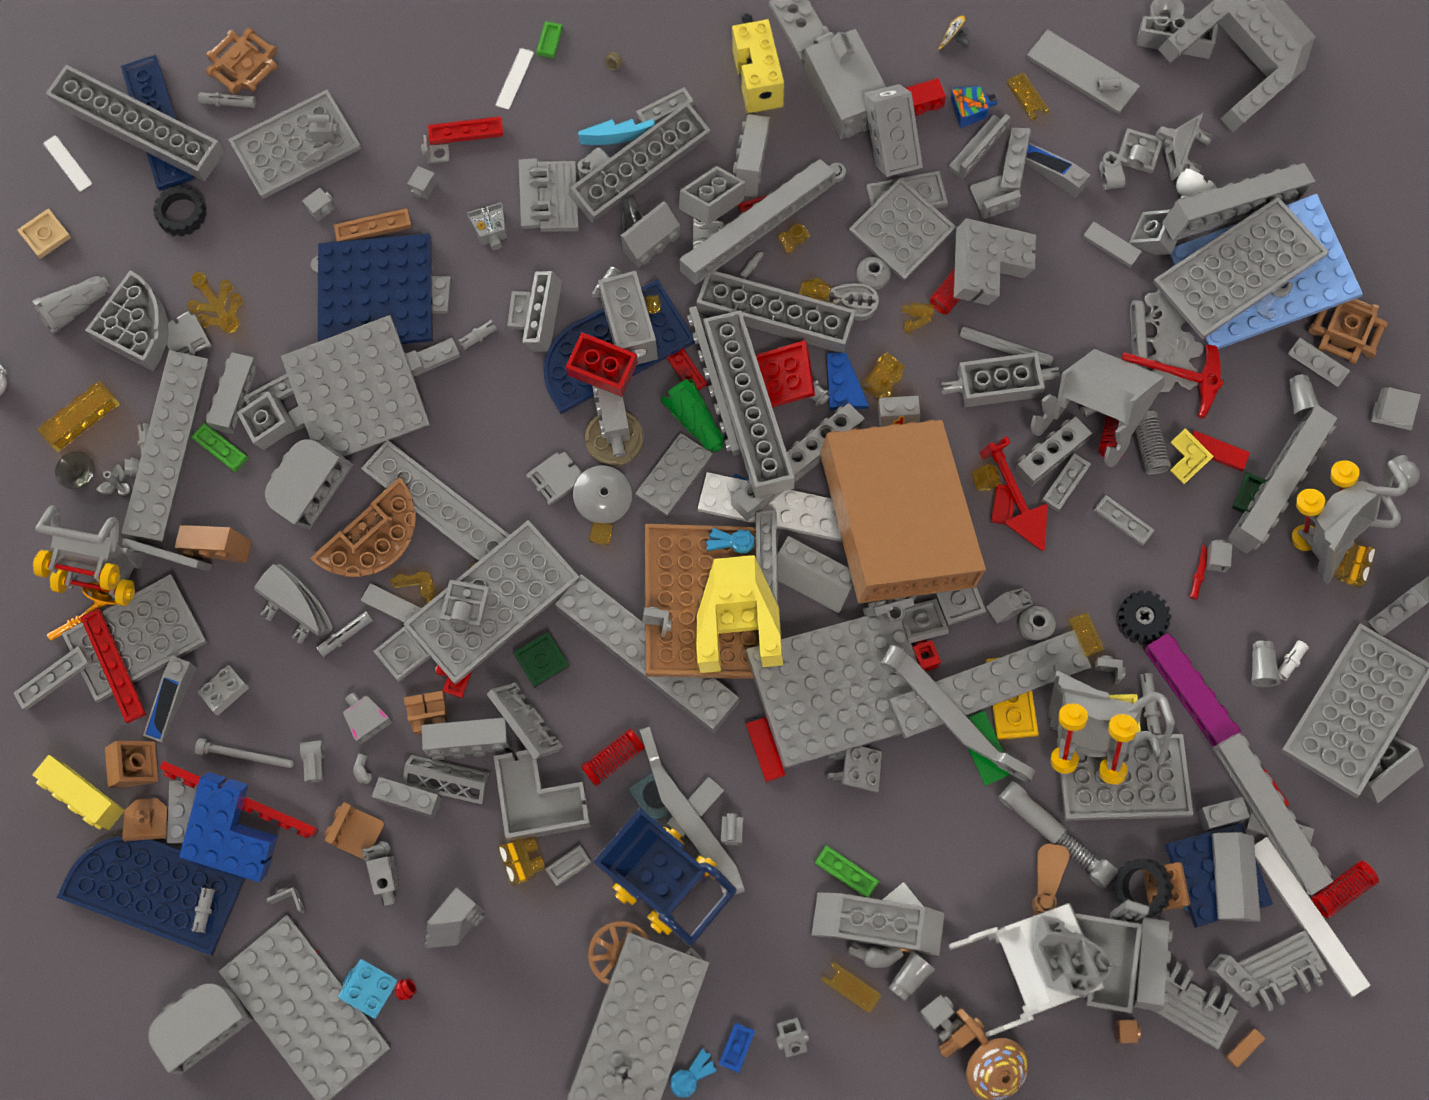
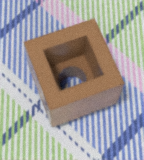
[1115,1020,1141,1044]

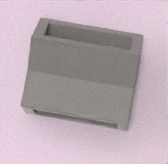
[831,32,855,65]

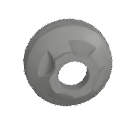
[1150,0,1184,19]
[856,256,891,290]
[1018,606,1056,643]

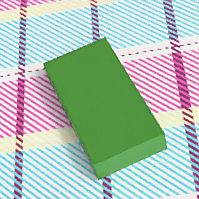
[536,21,563,59]

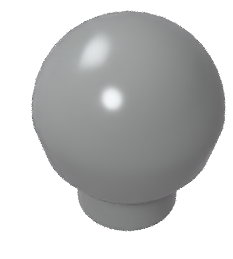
[1393,455,1420,488]

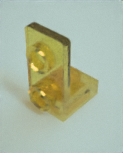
[390,571,435,603]

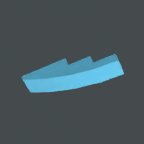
[578,119,655,145]

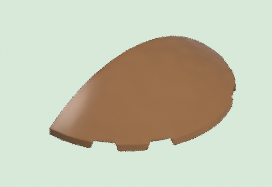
[310,477,416,577]

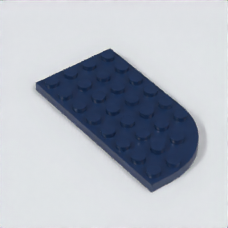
[544,279,695,415]
[57,836,246,956]

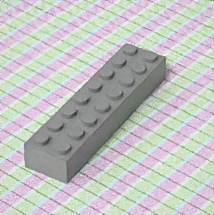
[569,101,711,224]
[1162,163,1316,241]
[696,271,856,353]
[1226,405,1337,554]

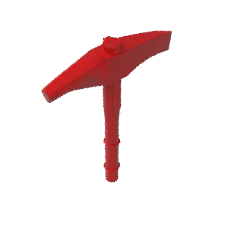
[1122,344,1224,419]

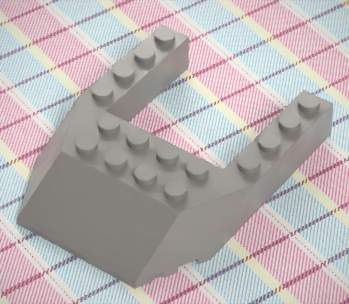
[1158,0,1316,132]

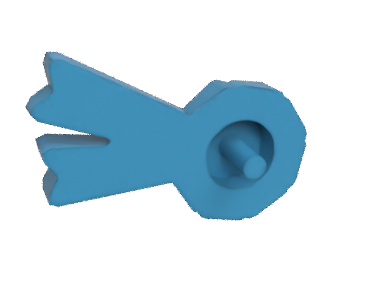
[706,528,755,553]
[670,1049,717,1098]

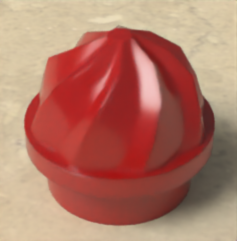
[394,978,417,1000]

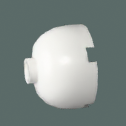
[1176,169,1216,198]

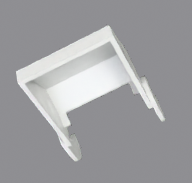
[949,904,1105,1037]

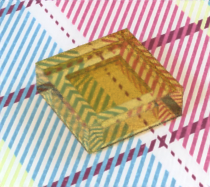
[589,522,613,546]

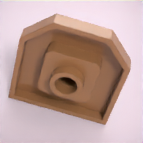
[122,798,168,841]
[939,1008,988,1057]

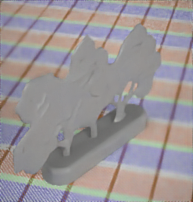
[1130,289,1205,392]

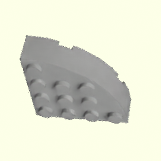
[85,270,168,372]

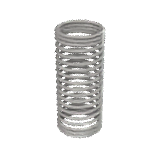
[1135,411,1171,475]

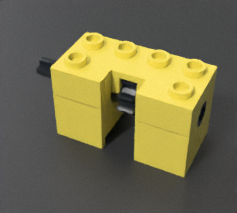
[732,13,784,114]

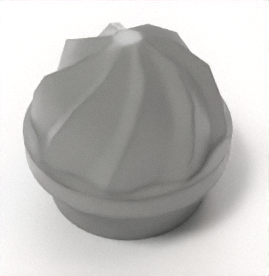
[124,458,140,477]

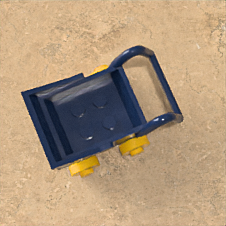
[593,808,737,946]

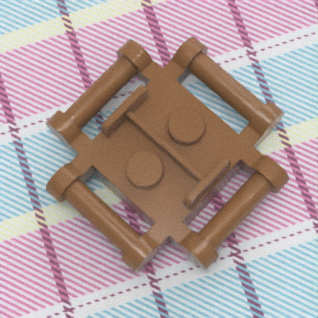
[205,28,278,94]
[1308,299,1388,365]

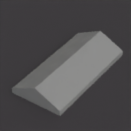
[1212,832,1260,922]

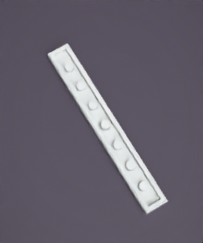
[1254,837,1370,997]

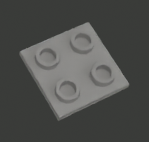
[826,746,882,793]

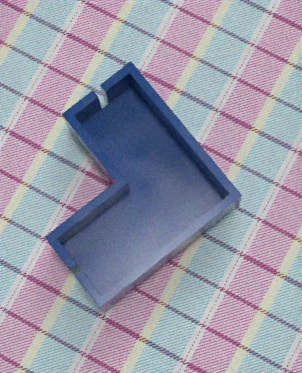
[179,772,278,882]

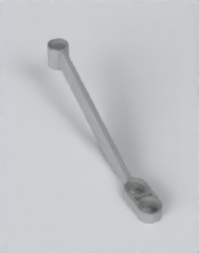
[881,645,1035,782]
[640,727,745,896]

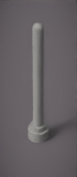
[195,738,294,768]

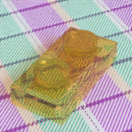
[1068,612,1104,657]

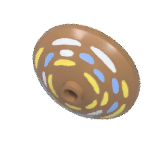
[966,1038,1029,1100]

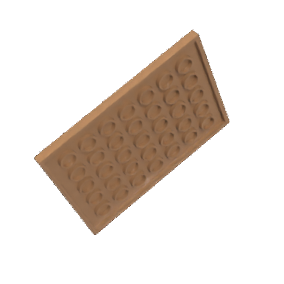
[645,524,760,679]

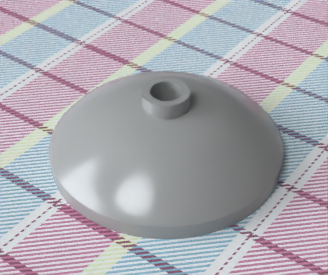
[573,466,632,524]

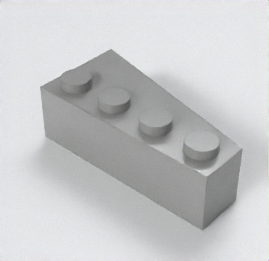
[1136,16,1218,59]
[733,114,770,198]

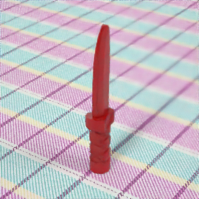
[1189,545,1207,600]

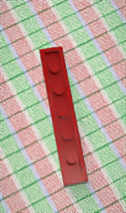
[80,608,147,724]

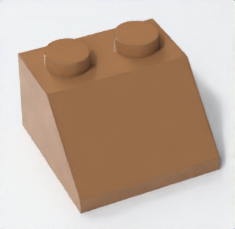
[105,741,158,788]

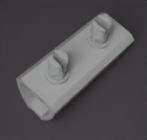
[254,563,332,644]

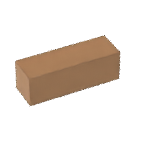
[1224,1029,1265,1068]

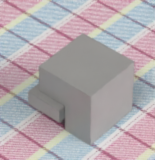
[1370,387,1421,431]

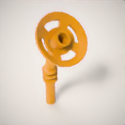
[47,582,116,641]

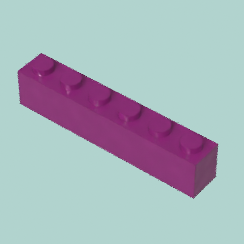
[1144,633,1242,747]

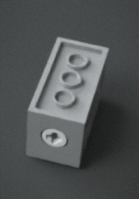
[864,84,923,177]
[598,271,658,365]

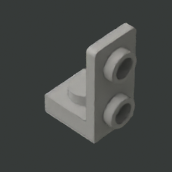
[1206,954,1260,1001]

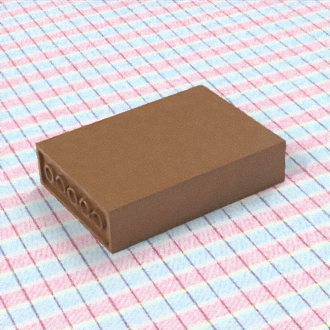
[820,420,986,604]

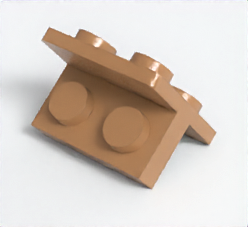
[1142,862,1190,911]

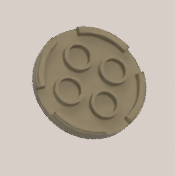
[585,412,644,467]

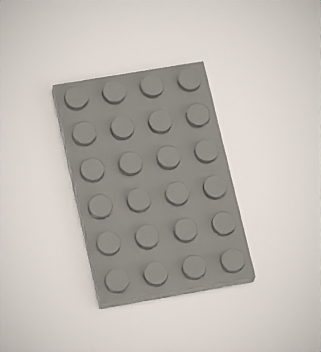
[228,90,362,200]
[61,574,208,703]
[1057,734,1193,821]

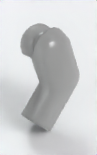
[353,754,372,784]

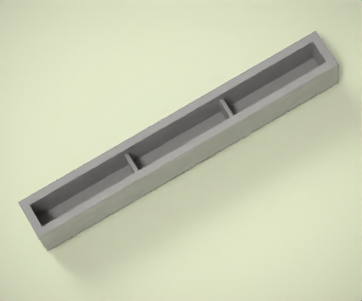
[1212,733,1333,895]

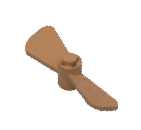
[1032,844,1070,916]

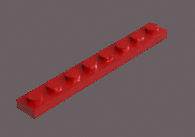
[160,761,318,839]

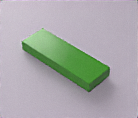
[191,423,249,473]
[814,845,879,898]

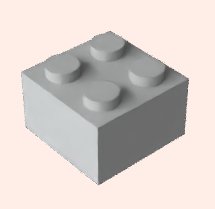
[237,391,296,450]

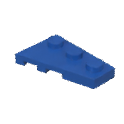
[827,353,869,410]

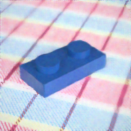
[719,1023,755,1073]

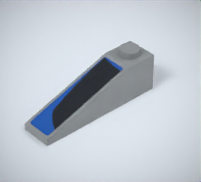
[1026,143,1090,199]
[143,656,197,743]

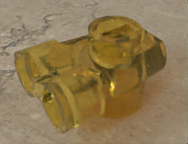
[777,224,811,254]

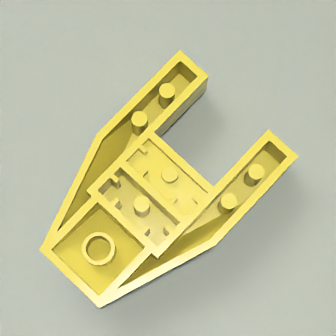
[697,555,783,673]

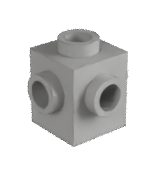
[776,1018,809,1058]

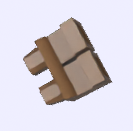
[404,691,448,735]

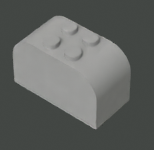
[265,440,354,530]
[149,984,254,1074]

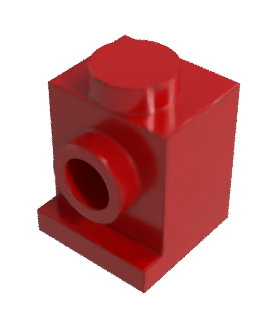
[912,640,941,672]

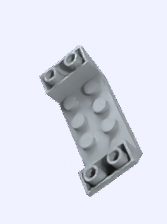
[811,893,944,956]

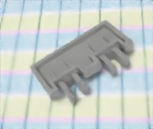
[529,161,578,232]
[487,683,563,760]
[1238,930,1327,1012]
[1151,962,1238,1050]

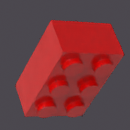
[565,332,638,397]

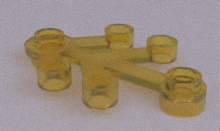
[187,272,243,333]

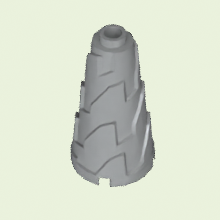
[32,276,110,335]

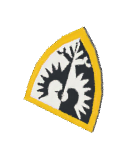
[938,15,970,51]

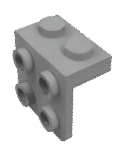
[970,175,1021,219]

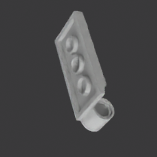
[769,0,835,62]

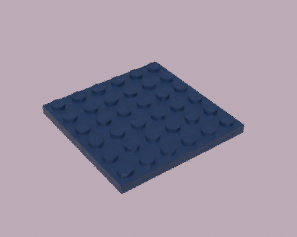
[318,234,433,344]

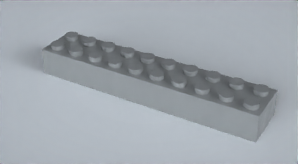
[46,65,225,181]
[703,310,795,498]
[121,350,209,548]
[555,574,739,734]

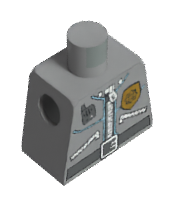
[467,202,507,250]

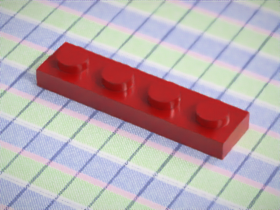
[428,116,504,145]

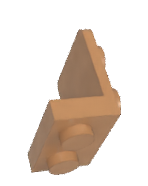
[325,802,385,859]

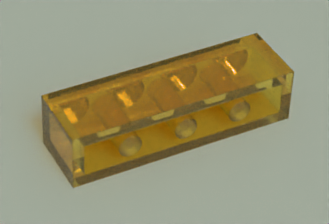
[37,381,120,452]

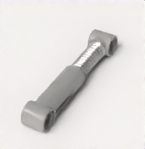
[998,781,1119,889]

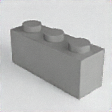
[1288,337,1350,387]
[372,777,442,819]

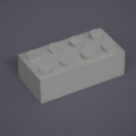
[422,718,512,760]

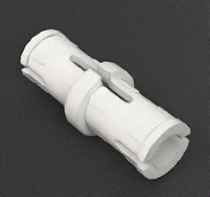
[1278,641,1309,681]

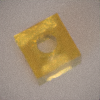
[972,464,1001,492]

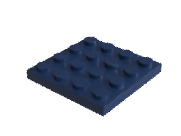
[1164,823,1273,928]

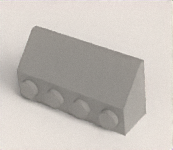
[778,536,854,614]

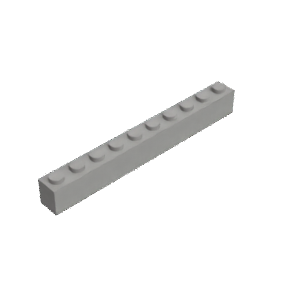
[679,159,836,285]

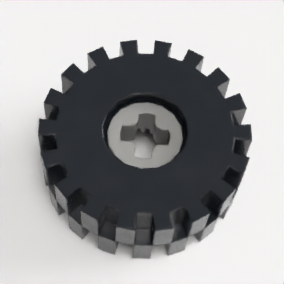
[1116,590,1171,645]

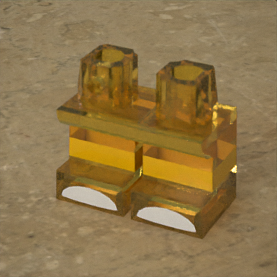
[1335,542,1377,588]
[497,838,546,887]

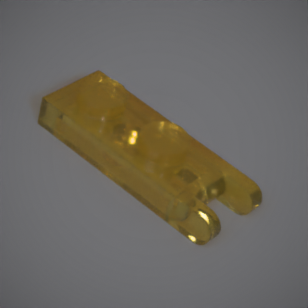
[1007,72,1049,121]
[821,962,881,1014]

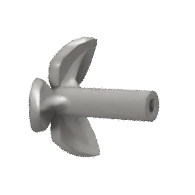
[96,464,131,496]

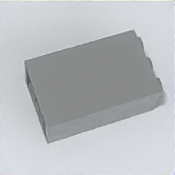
[804,29,886,139]

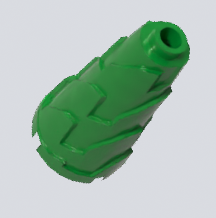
[660,378,725,453]

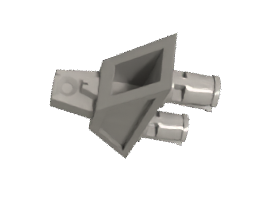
[1155,113,1213,181]

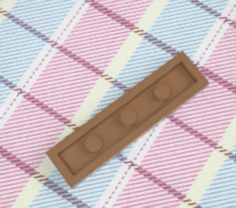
[334,208,412,242]

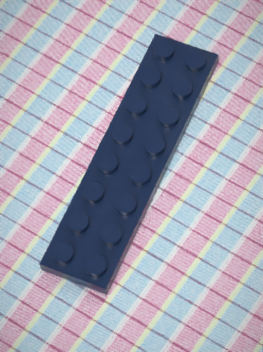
[121,55,195,191]

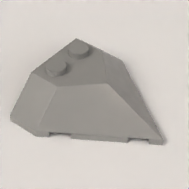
[1033,915,1122,997]

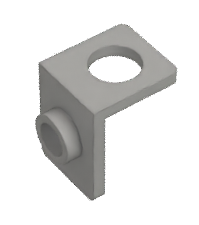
[421,135,449,164]
[267,887,306,913]

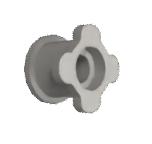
[807,380,830,406]

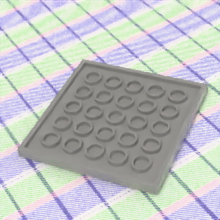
[281,315,431,458]

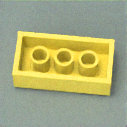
[32,755,125,830]

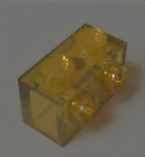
[860,353,906,401]

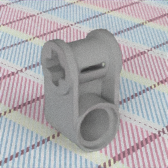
[578,147,610,180]
[1099,152,1125,190]

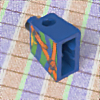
[950,86,997,128]

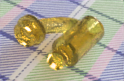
[902,303,934,334]

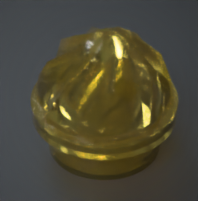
[644,295,662,314]

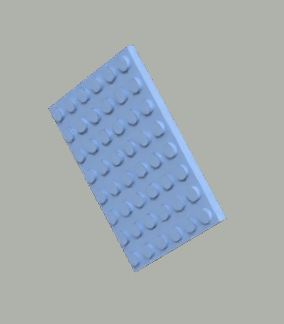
[1169,194,1363,349]

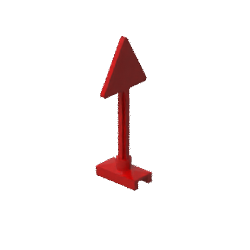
[980,436,1048,551]

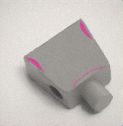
[343,692,393,745]

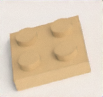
[18,208,71,259]

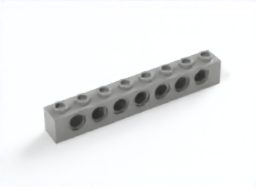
[731,403,865,521]

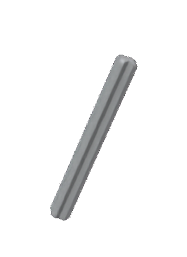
[960,326,1053,367]

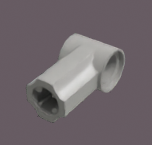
[300,740,325,783]

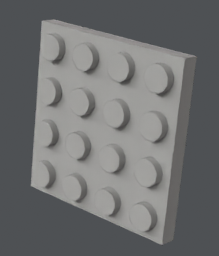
[848,177,956,281]

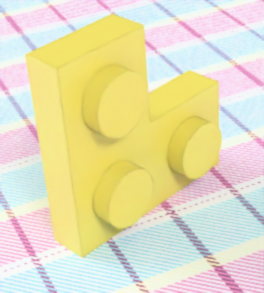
[1170,428,1214,485]

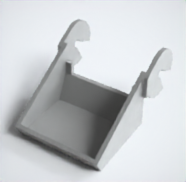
[1031,349,1165,468]

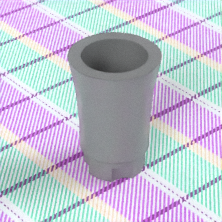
[1289,374,1320,420]
[1251,640,1281,687]
[889,951,935,1001]

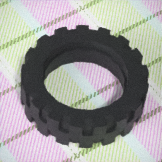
[153,185,207,236]
[1113,859,1174,916]

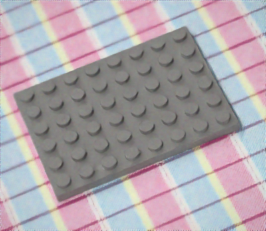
[745,610,918,769]

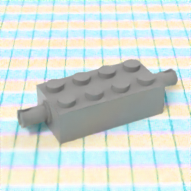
[941,352,1060,408]
[592,385,630,457]

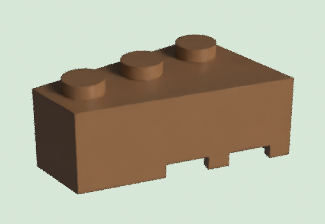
[174,525,252,563]

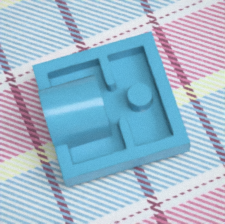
[337,958,398,1019]

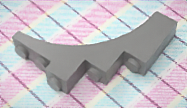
[1368,576,1429,636]

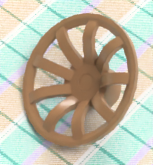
[588,921,649,985]

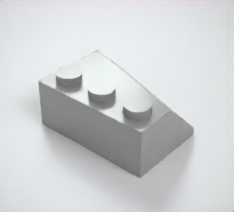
[424,887,485,949]

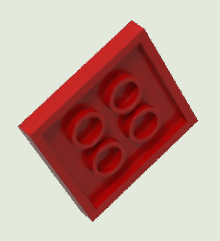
[756,340,815,408]

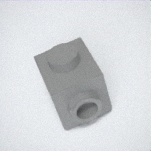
[642,607,672,638]
[1094,656,1126,684]

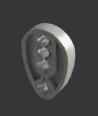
[823,283,879,321]

